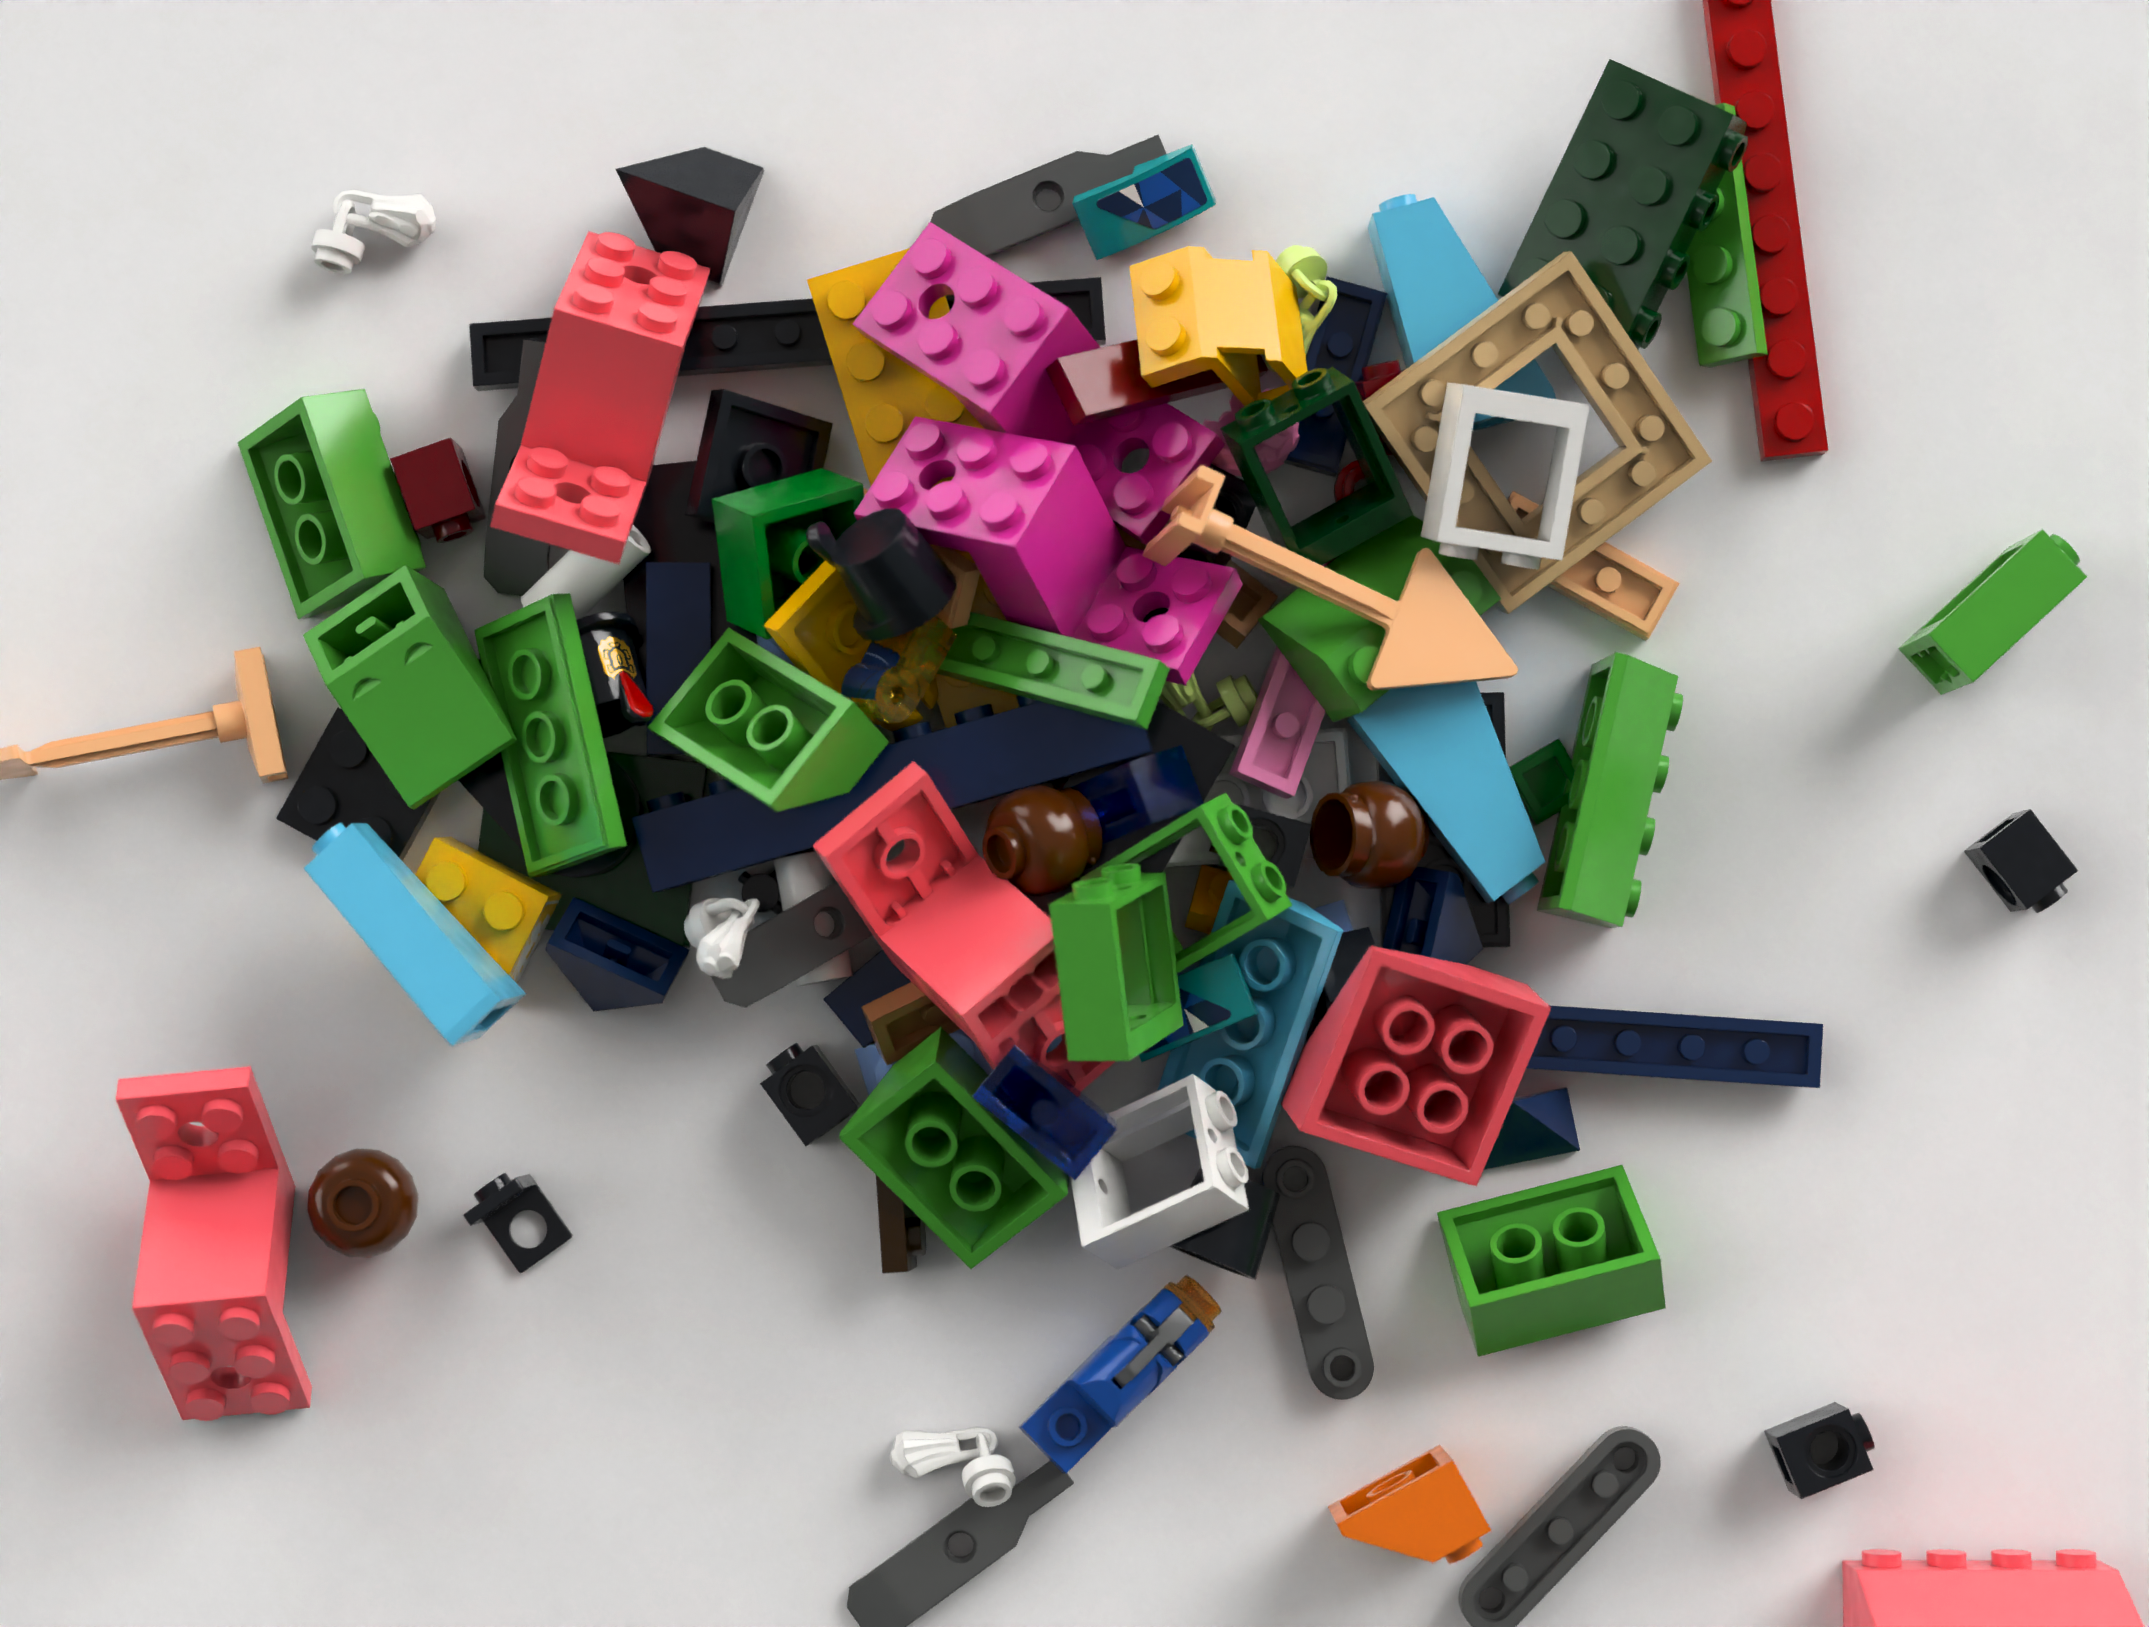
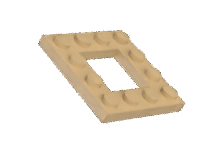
[1363,251,1712,614]

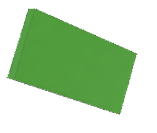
[474,593,627,878]

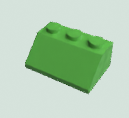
[237,389,426,619]
[1257,515,1501,722]
[648,627,889,812]
[839,1027,1069,1269]
[1437,1165,1666,1357]

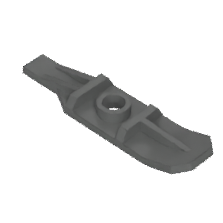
[930,135,1167,257]
[484,340,550,596]
[710,881,873,1008]
[847,1461,1074,1627]

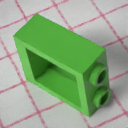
[1898,529,2087,695]
[1080,792,1292,973]
[1049,863,1184,1061]

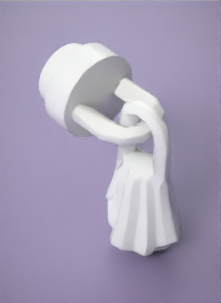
[311,190,437,274]
[684,898,760,979]
[889,1427,1016,1507]

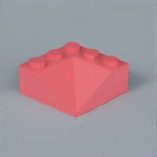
[1281,946,1551,1187]

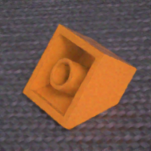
[1328,1445,1492,1564]

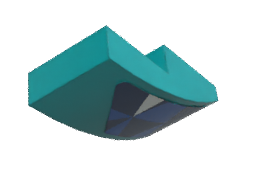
[1072,144,1216,261]
[1139,953,1259,1062]

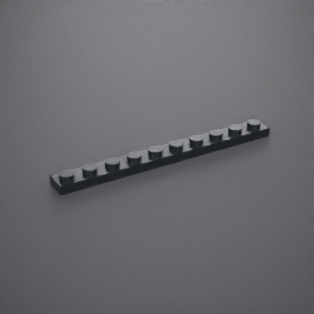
[469,277,1106,391]

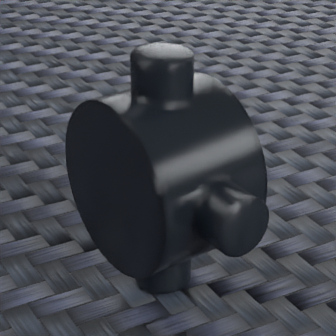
[738,869,783,915]

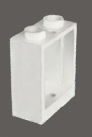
[1421,382,1590,569]
[1064,1074,1249,1270]

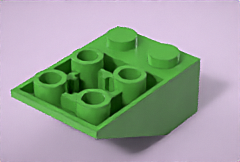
[303,565,517,810]

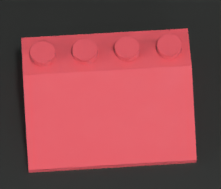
[1842,1549,2144,1627]

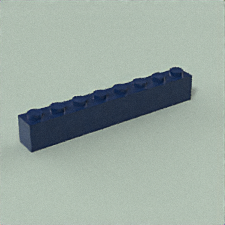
[632,696,1154,893]

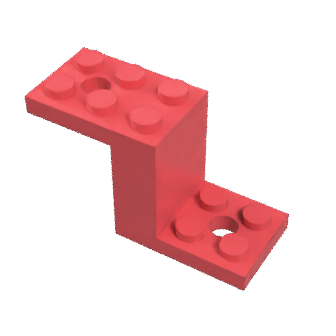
[490,231,711,564]
[812,761,1116,1129]
[116,1066,312,1421]

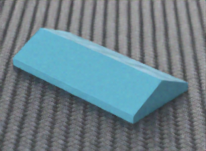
[1157,880,1343,1169]

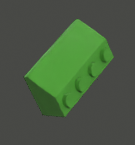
[1537,652,1683,928]

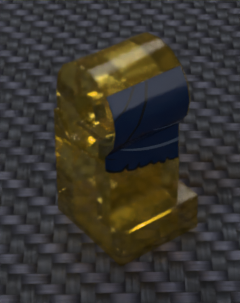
[841,615,957,723]

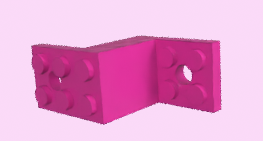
[853,222,1225,545]
[854,416,1243,685]

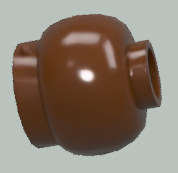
[1310,781,1429,889]
[982,785,1103,896]
[307,1149,419,1258]

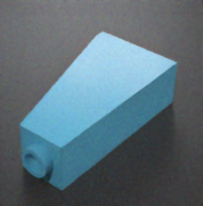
[1367,194,1556,432]
[1347,681,1546,905]
[304,823,526,1046]

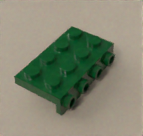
[1498,59,1748,350]

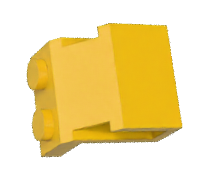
[1129,246,1308,406]

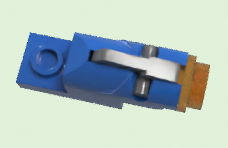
[1019,1275,1222,1474]

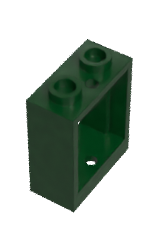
[1220,367,1413,565]

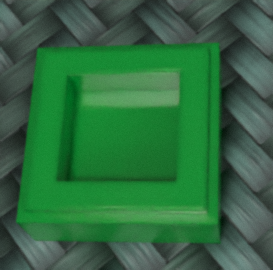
[1509,739,1575,826]

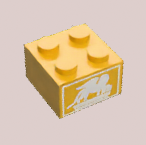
[415,837,562,984]

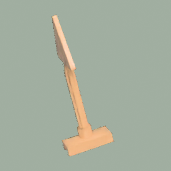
[1142,465,1518,691]
[0,647,288,784]

